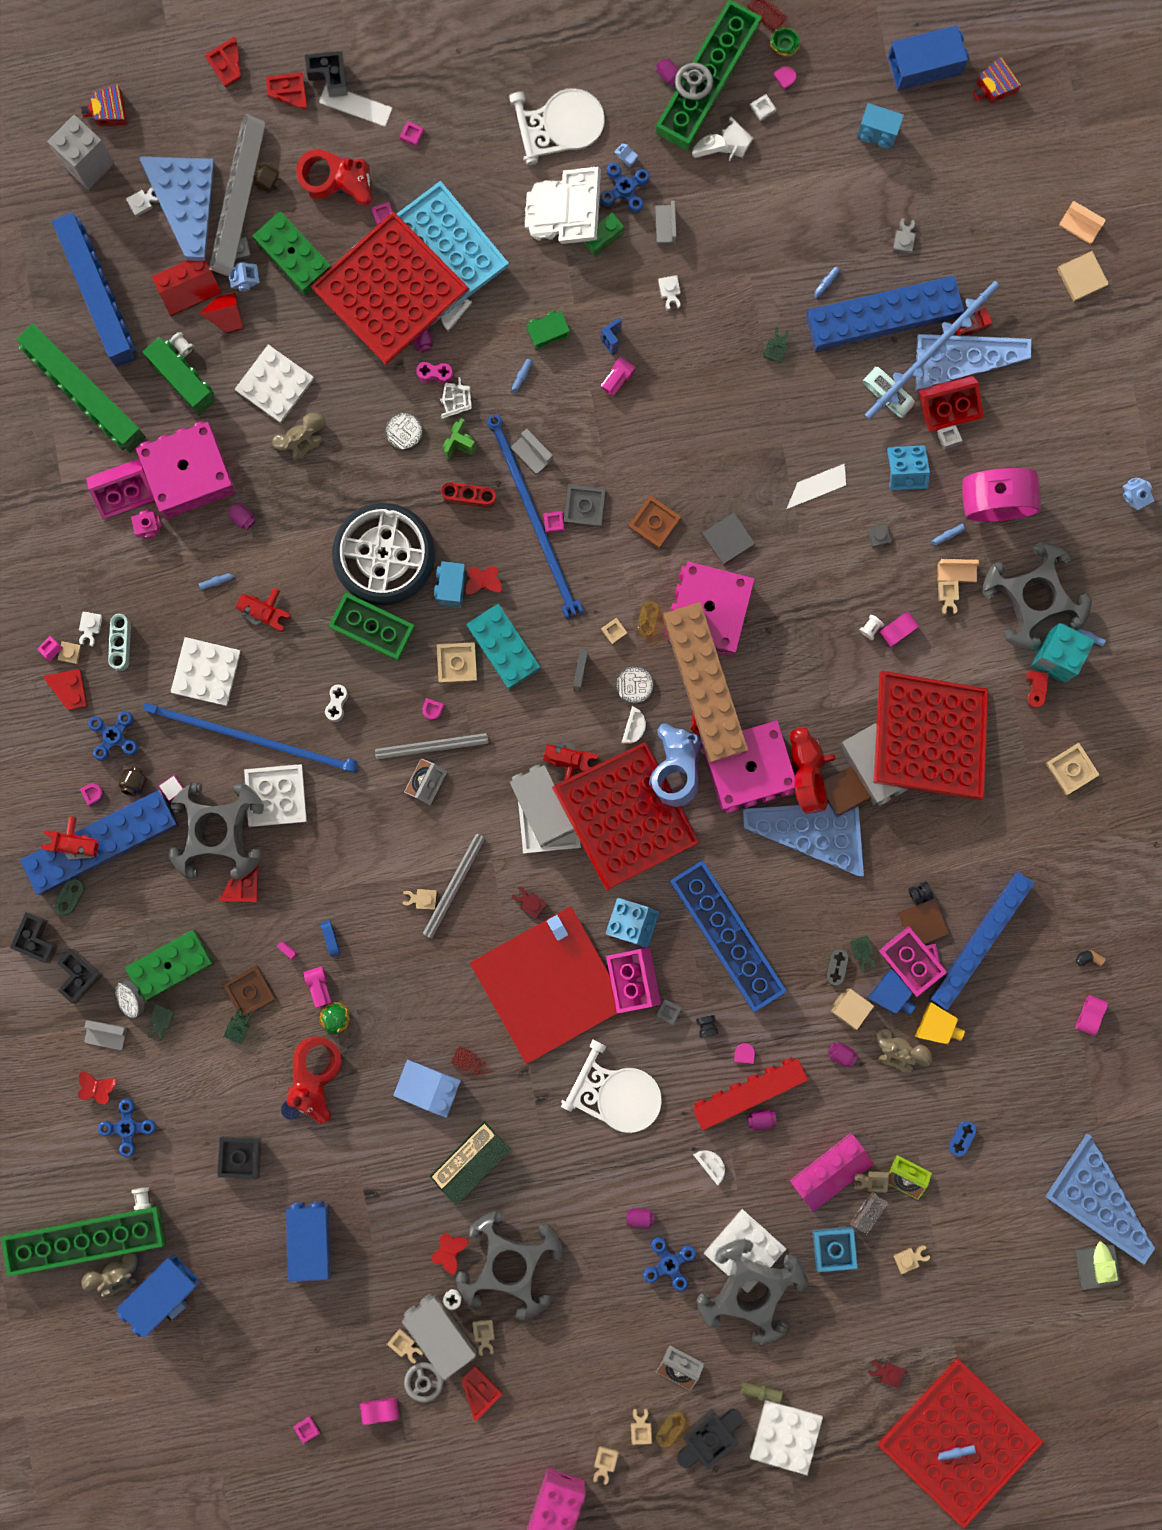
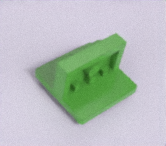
[443,418,476,461]

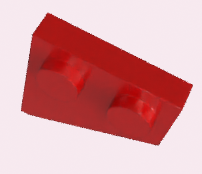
[204,36,241,88]
[265,72,307,110]
[43,669,88,710]
[219,864,259,902]
[461,1365,503,1422]

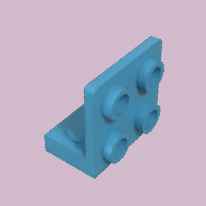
[887,445,930,490]
[606,898,660,948]

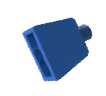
[867,969,916,1015]

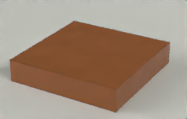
[628,495,681,548]

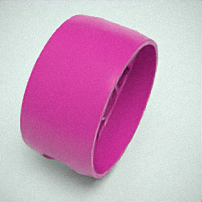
[962,468,1041,522]

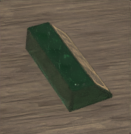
[429,1121,512,1205]

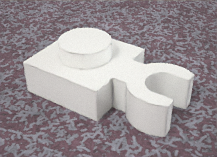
[126,187,159,217]
[658,275,680,311]
[79,612,103,647]

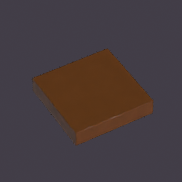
[824,767,871,817]
[898,898,949,944]
[222,965,276,1018]

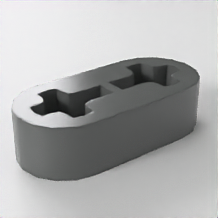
[826,949,848,985]

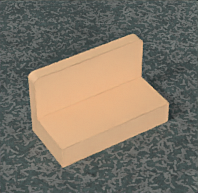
[1059,201,1106,244]
[938,559,979,583]

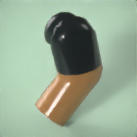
[1076,950,1106,967]

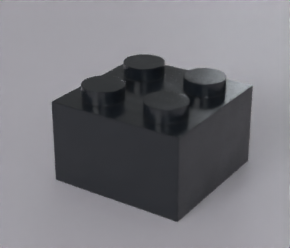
[217,1136,262,1179]

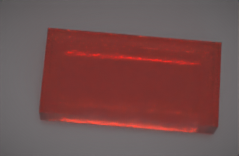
[747,0,787,32]

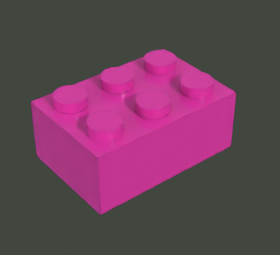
[878,926,947,997]

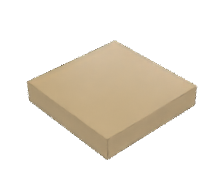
[1057,251,1109,302]
[437,642,477,683]
[1045,743,1099,795]

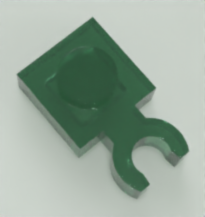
[763,327,789,364]
[849,935,875,971]
[148,1005,175,1041]
[224,1007,252,1044]

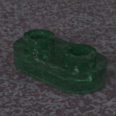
[54,879,84,916]

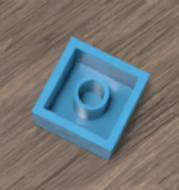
[857,103,904,149]
[434,561,466,608]
[812,1227,857,1272]

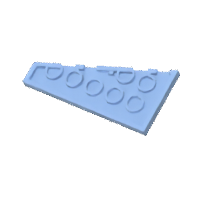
[915,334,1031,391]

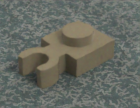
[854,1172,889,1192]
[473,1319,495,1356]

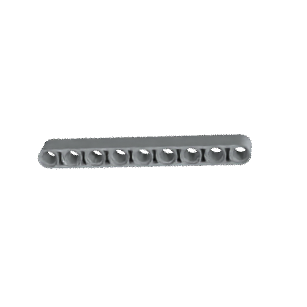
[209,114,265,276]

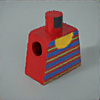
[972,57,1021,103]
[81,85,128,126]

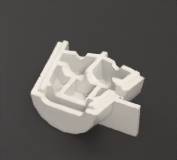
[720,117,753,161]
[440,377,471,419]

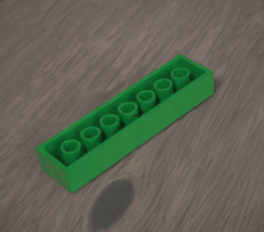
[655,0,762,151]
[16,323,146,453]
[1,1205,167,1277]

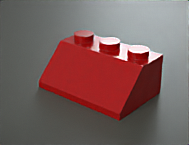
[151,258,222,316]
[918,376,984,432]

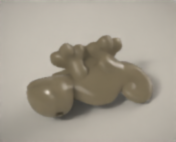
[272,412,326,460]
[877,1028,932,1073]
[81,1252,138,1297]

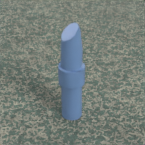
[815,267,840,298]
[511,359,533,392]
[930,524,966,545]
[199,573,235,591]
[1077,628,1106,647]
[938,1445,976,1460]

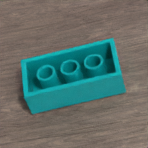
[466,604,541,690]

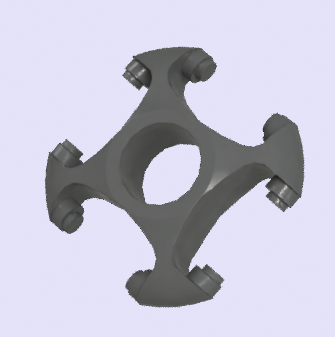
[982,542,1092,651]
[168,782,264,880]
[456,1210,564,1321]
[696,1238,808,1346]

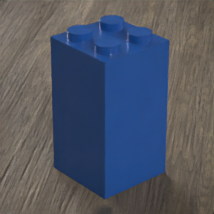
[887,25,969,91]
[286,1201,332,1282]
[116,1254,201,1338]

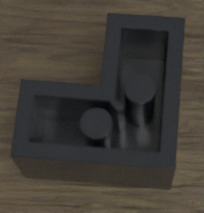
[305,51,348,97]
[10,912,58,963]
[57,949,103,1004]

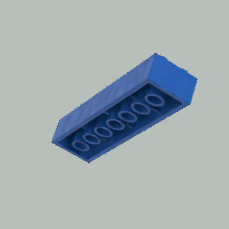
[52,212,138,367]
[806,275,964,352]
[20,790,180,896]
[669,860,787,1012]

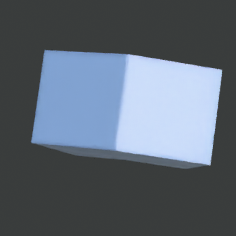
[615,144,638,168]
[547,915,568,940]

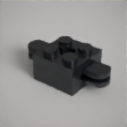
[677,1408,743,1469]

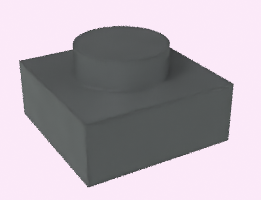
[867,524,891,547]
[656,999,682,1025]

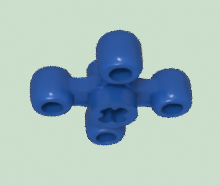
[600,163,650,213]
[88,711,139,761]
[98,1098,157,1158]
[643,1237,696,1291]

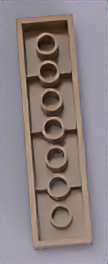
[663,602,748,764]

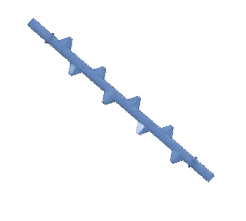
[864,281,1000,420]

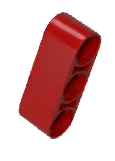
[441,482,496,508]

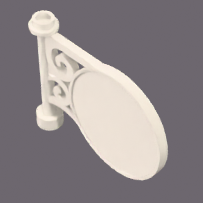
[509,89,604,165]
[561,1040,661,1133]

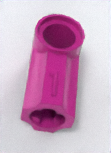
[601,356,636,397]
[303,966,332,1008]

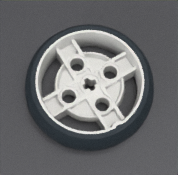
[332,503,435,605]

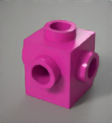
[131,510,162,539]

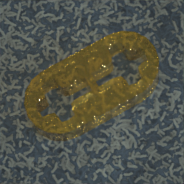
[637,601,659,637]
[656,1411,685,1447]

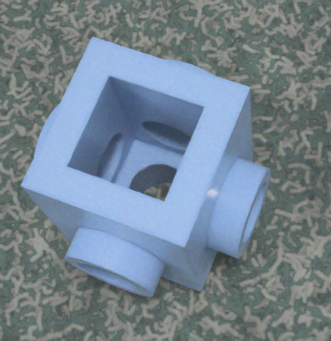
[229,262,260,291]
[1123,478,1154,510]

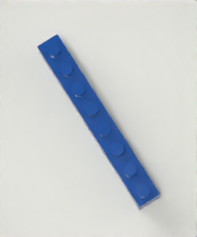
[928,872,1035,1010]

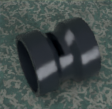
[908,881,934,906]
[696,1015,719,1038]

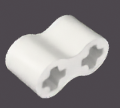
[325,685,348,722]

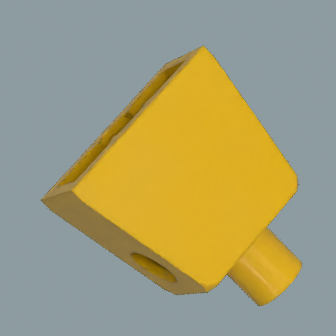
[915,1003,965,1044]

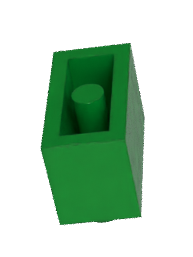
[583,213,624,256]
[526,311,570,350]

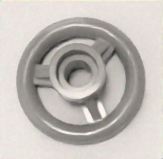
[675,63,713,100]
[404,1362,443,1402]

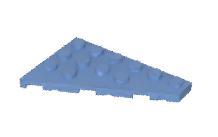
[140,157,214,261]
[743,803,864,877]
[1045,1134,1155,1265]

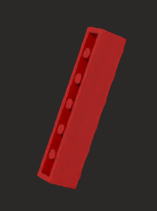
[692,1057,808,1130]

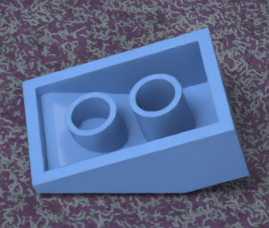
[393,1059,461,1118]

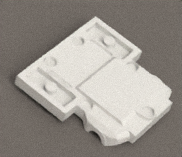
[525,167,601,244]

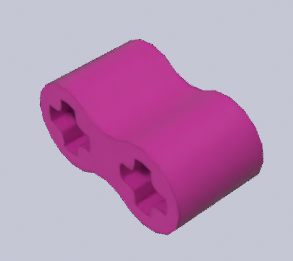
[416,362,453,385]
[880,611,920,647]
[1076,995,1108,1036]
[360,1397,399,1424]

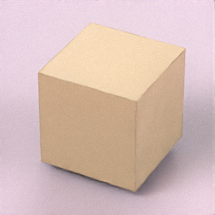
[831,989,874,1030]

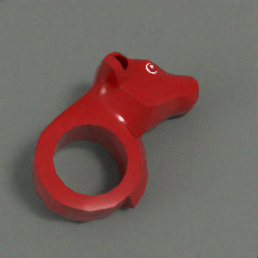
[296,149,373,206]
[790,727,836,814]
[286,1036,343,1124]

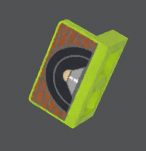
[888,1155,932,1199]

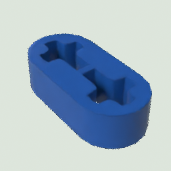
[321,920,341,958]
[949,1121,976,1156]

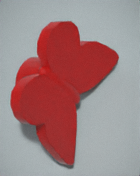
[465,566,502,595]
[78,1071,117,1104]
[432,1233,469,1275]

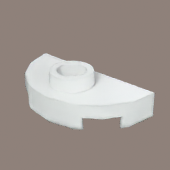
[692,134,728,158]
[441,299,472,332]
[622,706,646,744]
[693,1150,725,1185]

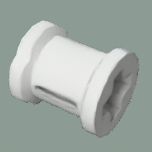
[169,332,194,357]
[859,615,884,640]
[132,1187,151,1210]
[443,1289,462,1309]

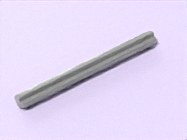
[375,733,488,759]
[423,834,485,938]

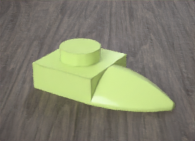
[1094,1242,1118,1283]

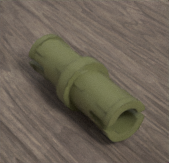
[741,1382,782,1403]

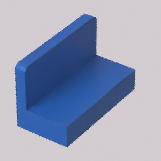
[601,317,622,355]

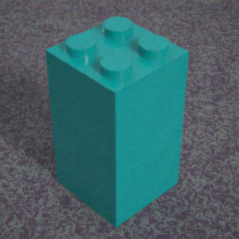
[1030,623,1095,684]

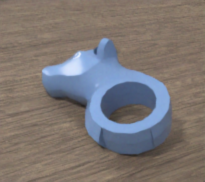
[649,723,702,807]

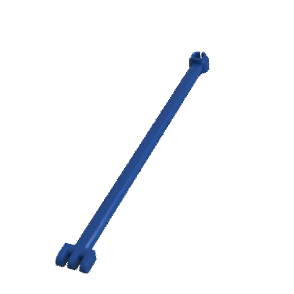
[487,414,584,619]
[143,703,358,773]

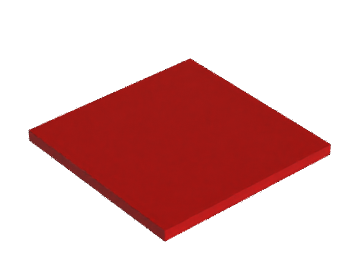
[310,211,470,366]
[874,670,988,800]
[552,742,700,890]
[469,906,617,1064]
[877,1358,1044,1529]

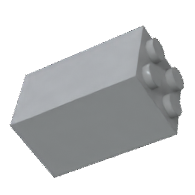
[47,115,114,190]
[838,723,908,806]
[510,764,575,848]
[402,1293,477,1380]

